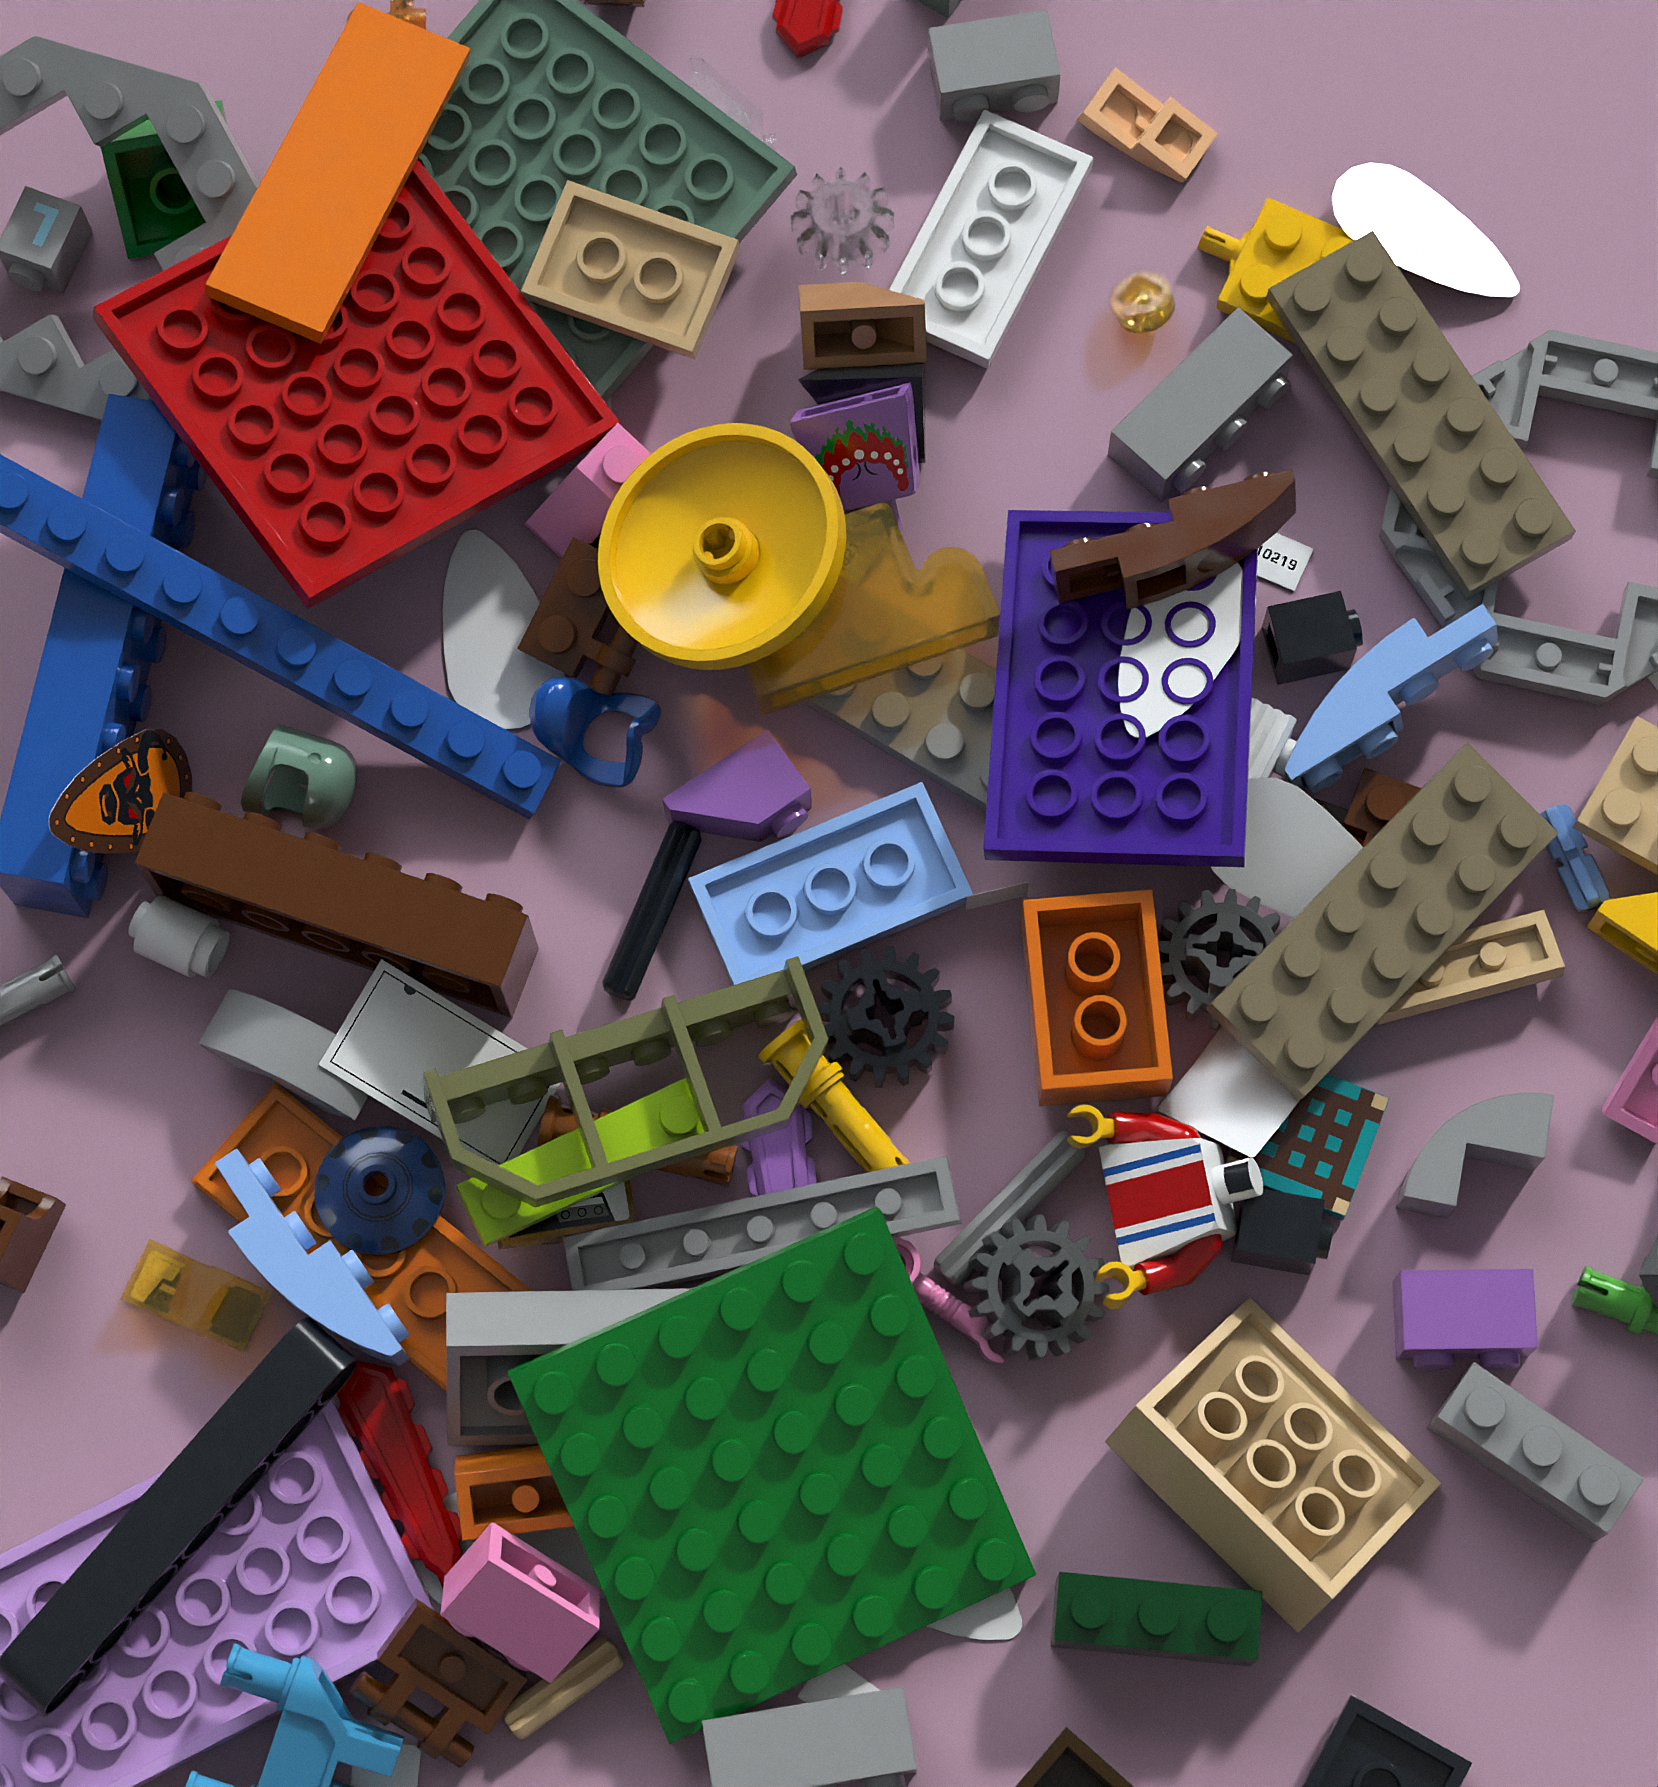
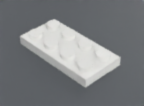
[889,109,1094,369]

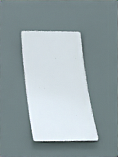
[1158,917,1299,1157]

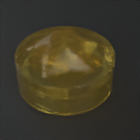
[1111,272,1175,334]

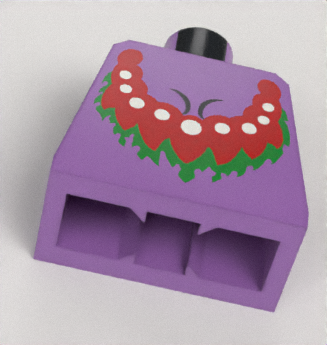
[790,383,920,539]

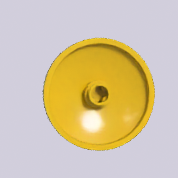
[598,423,846,670]

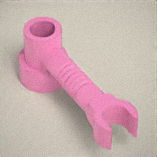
[892,1237,1005,1365]

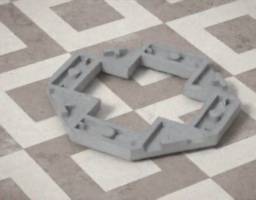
[0,36,259,420]
[1379,329,1658,705]

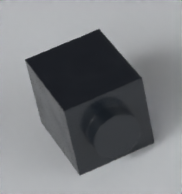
[1262,591,1363,685]
[1231,1189,1333,1275]

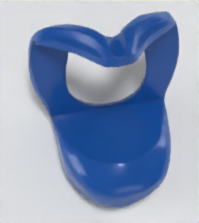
[529,677,661,787]

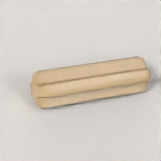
[502,1636,624,1739]

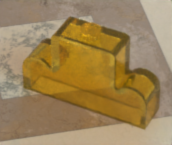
[743,502,1000,716]

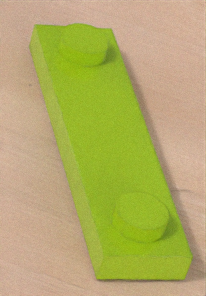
[456,1078,705,1248]

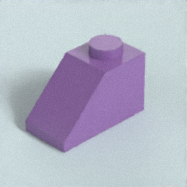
[662,729,812,842]

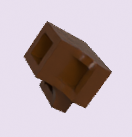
[0,1176,66,1293]

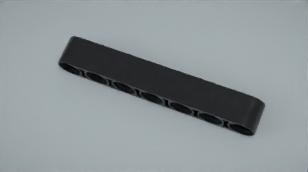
[0,1317,359,1717]

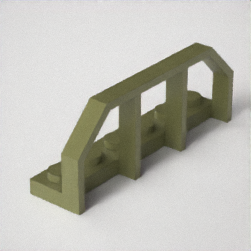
[423,956,829,1208]

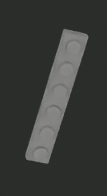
[563,1156,962,1291]

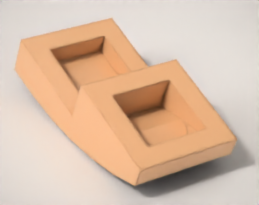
[1076,67,1218,183]

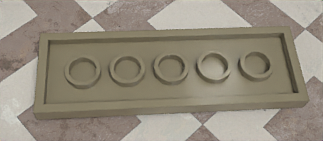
[1266,230,1576,599]
[1205,743,1558,1101]

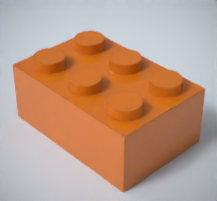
[1020,889,1173,1106]

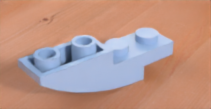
[1285,604,1498,793]
[215,1148,410,1366]

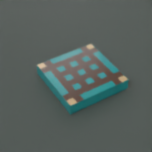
[1225,1074,1389,1220]

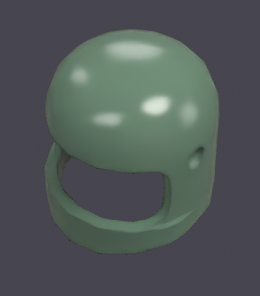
[240,724,358,829]

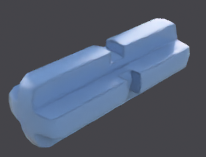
[1540,804,1610,912]

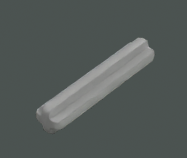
[934,1131,1086,1287]

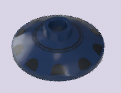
[314,1126,445,1255]

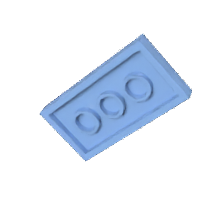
[688,782,973,985]

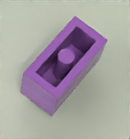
[1392,1269,1538,1370]

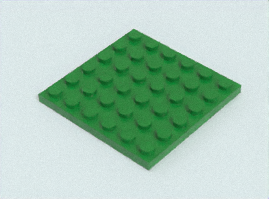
[507,1207,1037,1744]

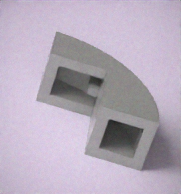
[198,988,369,1120]
[1396,1093,1555,1218]

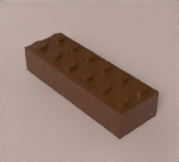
[134,792,539,1018]

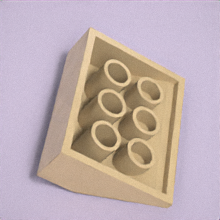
[1105,1297,1441,1633]

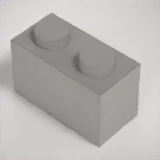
[928,10,1060,122]

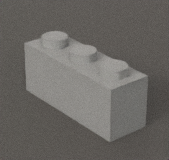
[1107,307,1293,502]
[1427,1362,1644,1542]
[702,1687,917,1787]

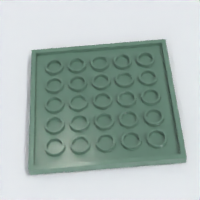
[418,0,797,403]

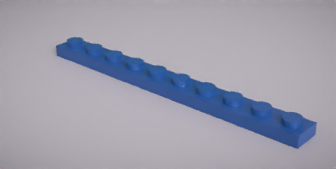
[0,454,562,819]

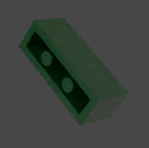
[1050,1572,1263,1666]

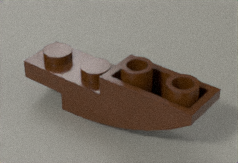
[1049,469,1296,610]

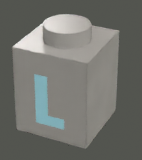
[0,186,93,294]

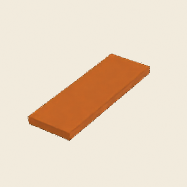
[205,2,471,344]
[191,1082,533,1393]

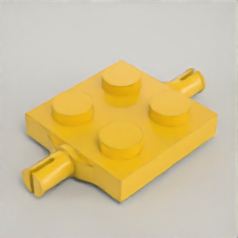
[1197,197,1354,343]

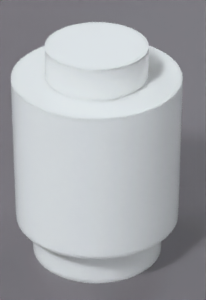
[128,895,230,978]

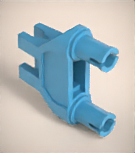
[185,1643,404,1787]

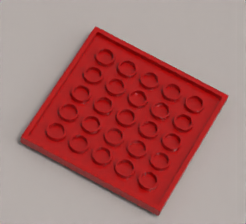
[93,160,620,610]

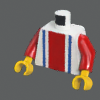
[1066,1105,1263,1309]

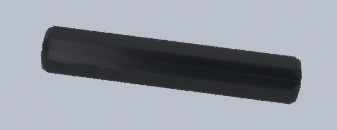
[602,821,702,1001]

